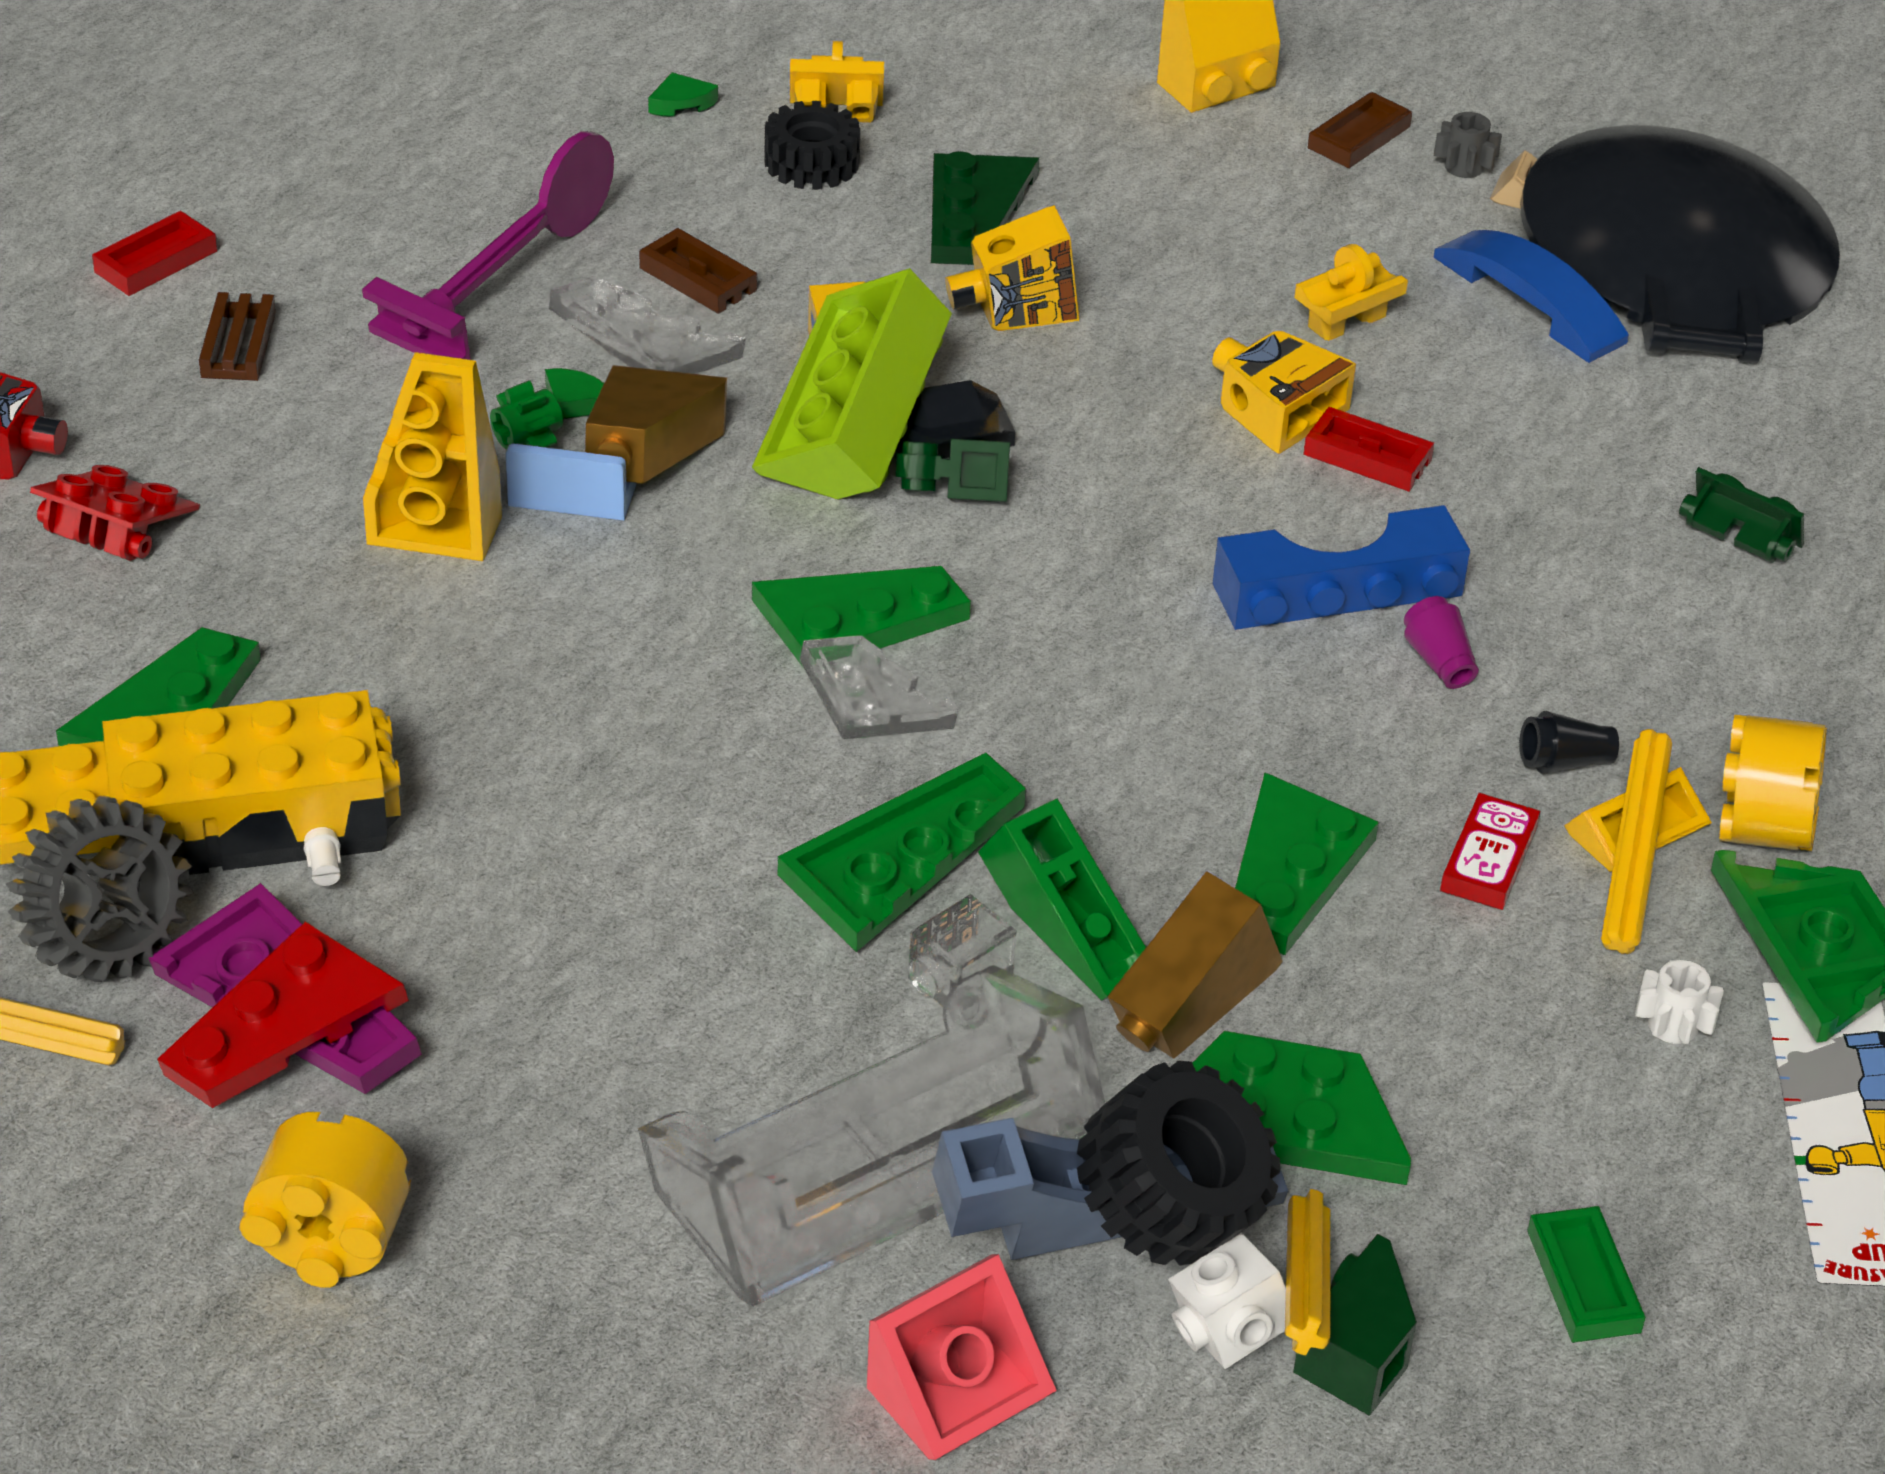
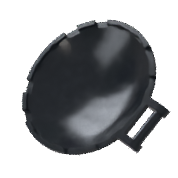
[1520,125,1840,363]

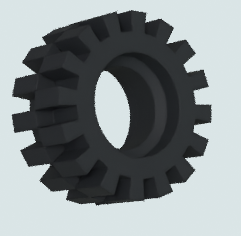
[764,101,860,190]

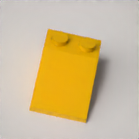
[1157,0,1280,113]

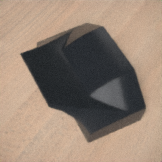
[896,380,1015,458]

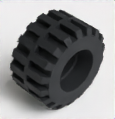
[1077,1061,1280,1266]

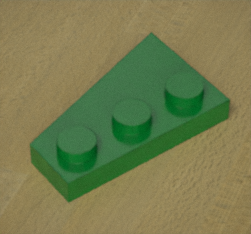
[1235,772,1379,955]

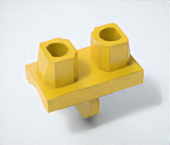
[790,41,884,123]
[1294,244,1408,341]

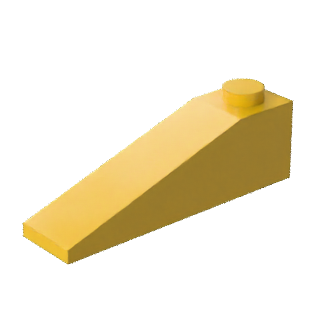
[363,352,502,561]

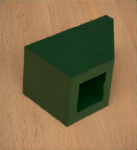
[1293,1234,1417,1416]

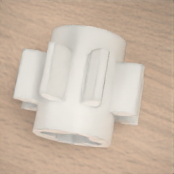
[1635,960,1724,1044]

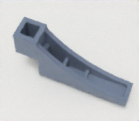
[932,1118,1288,1260]

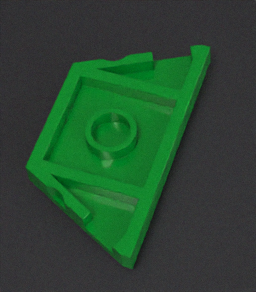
[1711,850,1885,1043]
[1192,1031,1411,1185]

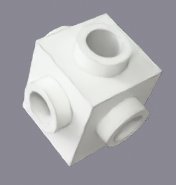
[1168,1233,1286,1369]

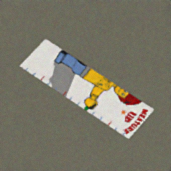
[1762,982,1885,1286]

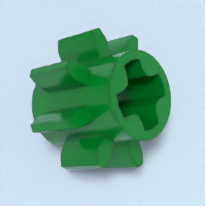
[490,380,563,449]

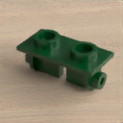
[1679,467,1804,563]

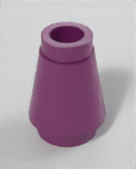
[1404,596,1479,689]

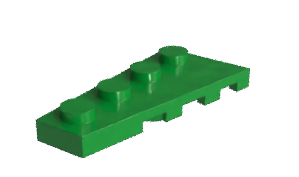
[777,752,1026,952]

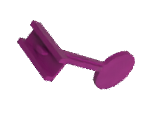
[362,131,614,360]

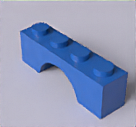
[1212,505,1470,630]

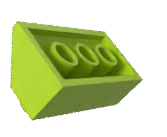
[752,268,952,500]

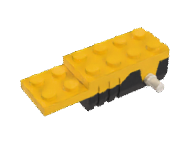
[0,690,401,886]

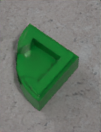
[648,72,718,117]
[545,368,604,419]

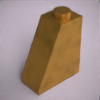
[585,365,727,483]
[1108,871,1283,1059]

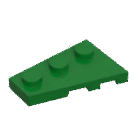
[752,566,971,673]
[56,627,261,746]

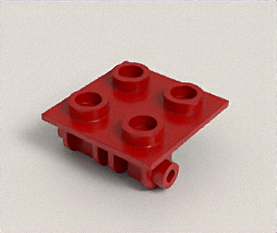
[30,465,200,561]

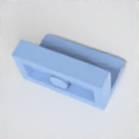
[506,443,637,521]

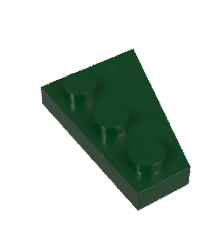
[931,151,1040,265]

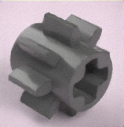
[1434,112,1502,178]

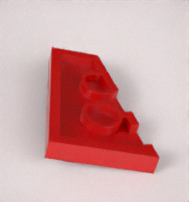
[157,921,409,1108]

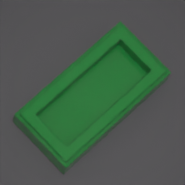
[1527,1206,1646,1343]

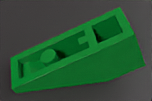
[978,798,1146,1001]

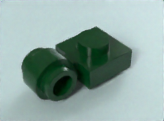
[895,438,1010,502]

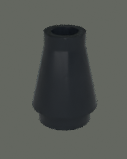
[1519,711,1619,774]

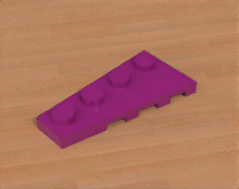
[148,883,422,1094]

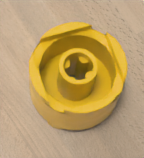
[1719,714,1827,851]
[239,1112,411,1288]

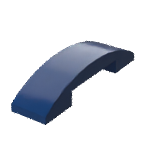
[1433,230,1629,363]

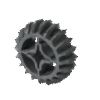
[6,796,194,982]

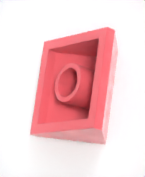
[867,1254,1057,1460]

